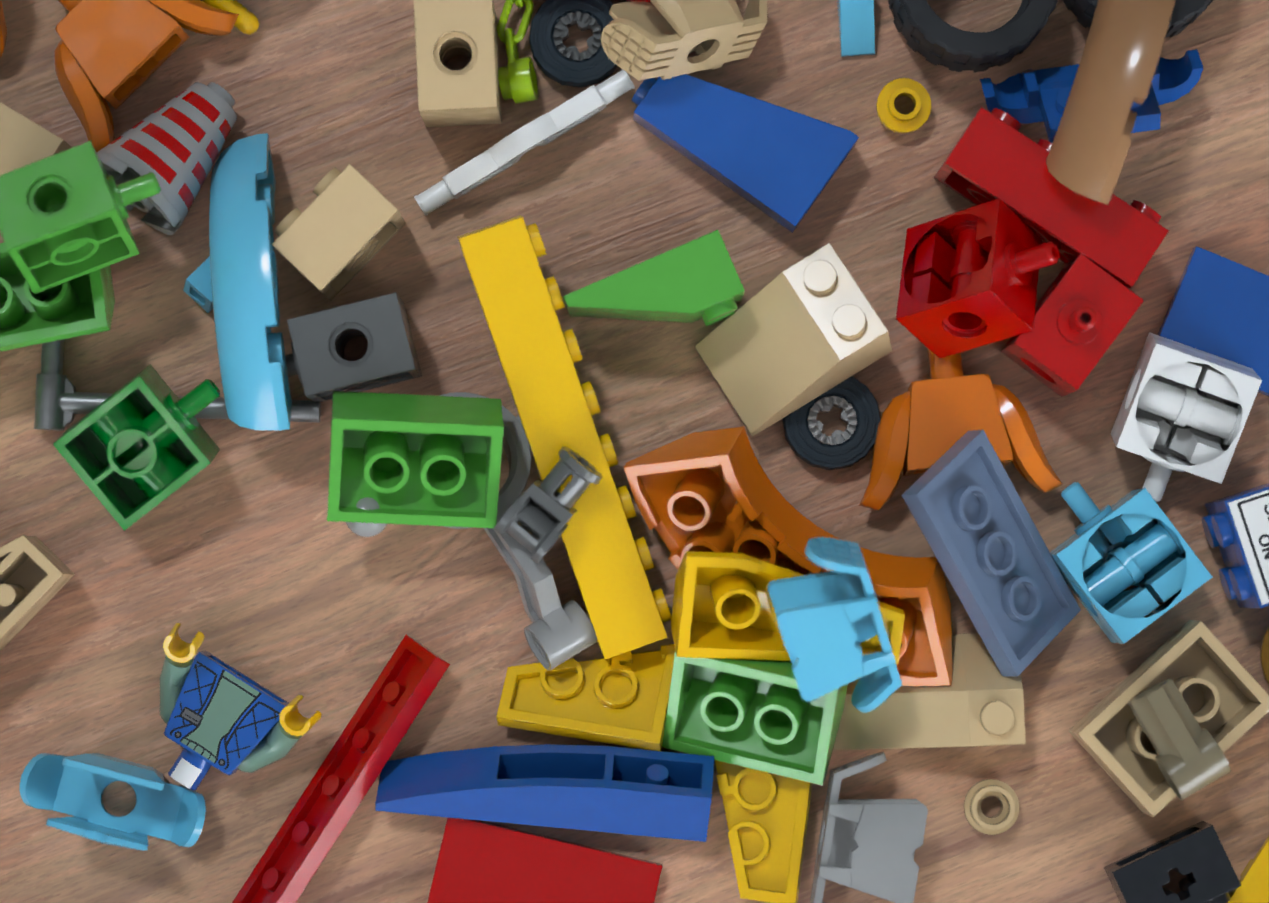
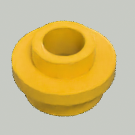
[876,78,931,133]

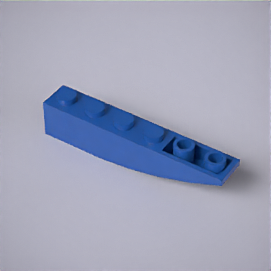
[375,744,714,842]

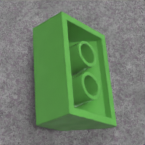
[0,243,115,352]
[327,391,504,528]
[662,650,848,786]

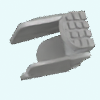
[810,752,928,903]

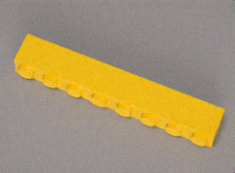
[457,215,671,660]

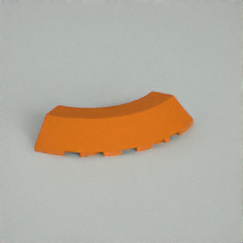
[623,426,953,686]

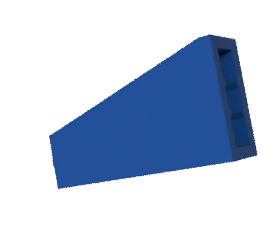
[631,74,859,233]

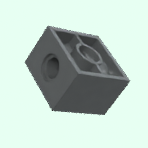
[285,293,423,402]

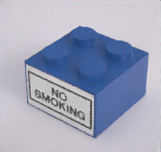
[1202,483,1269,609]

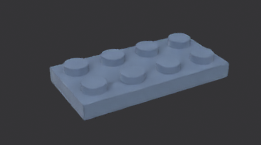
[902,430,1081,677]

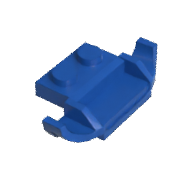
[980,49,1204,143]

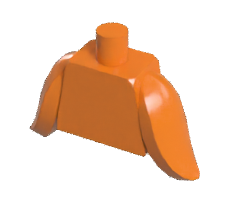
[55,0,239,152]
[859,350,1063,511]

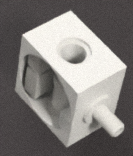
[1110,332,1262,502]

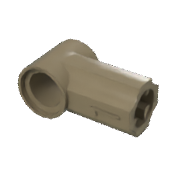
[1128,679,1231,800]

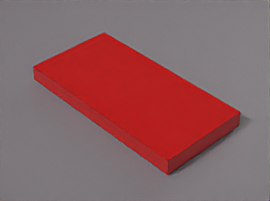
[427,818,663,903]

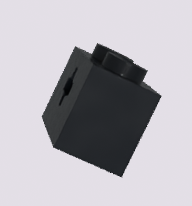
[1104,821,1241,903]

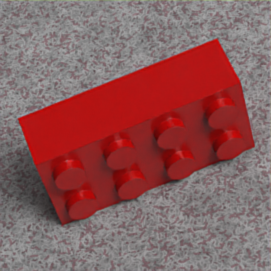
[934,107,1169,289]

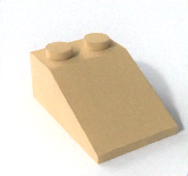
[695,243,892,437]

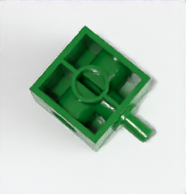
[53,364,220,531]

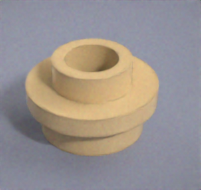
[964,779,1019,835]

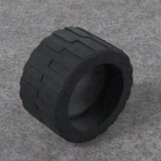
[888,0,1058,72]

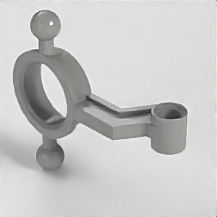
[346,392,597,671]

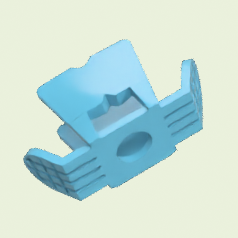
[768,537,902,713]
[19,753,206,851]

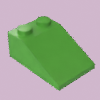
[563,230,745,327]

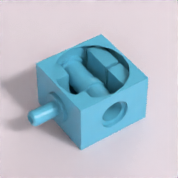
[1050,482,1212,644]

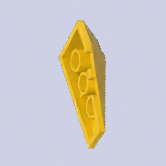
[671,551,905,665]

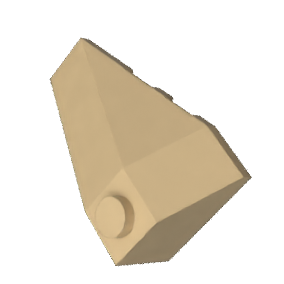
[833,633,1026,750]

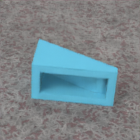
[837,0,875,57]

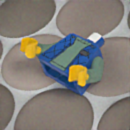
[160,623,322,791]

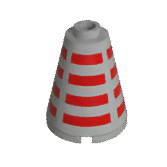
[97,82,237,235]

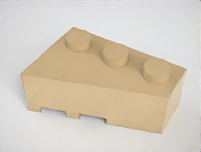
[0,535,75,652]

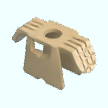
[601,0,767,81]

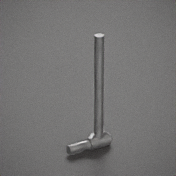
[34,339,321,430]

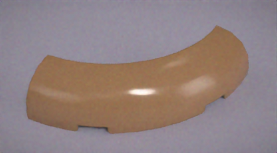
[1046,0,1175,205]

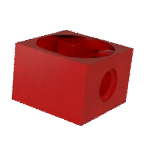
[896,198,1059,359]
[1000,254,1144,397]

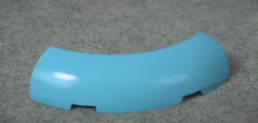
[209,133,292,431]

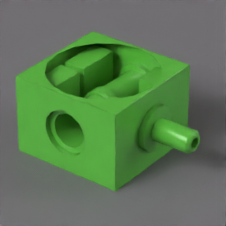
[0,141,161,294]

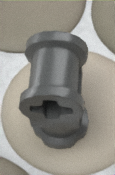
[494,446,603,564]

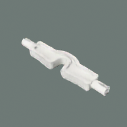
[414,69,635,216]

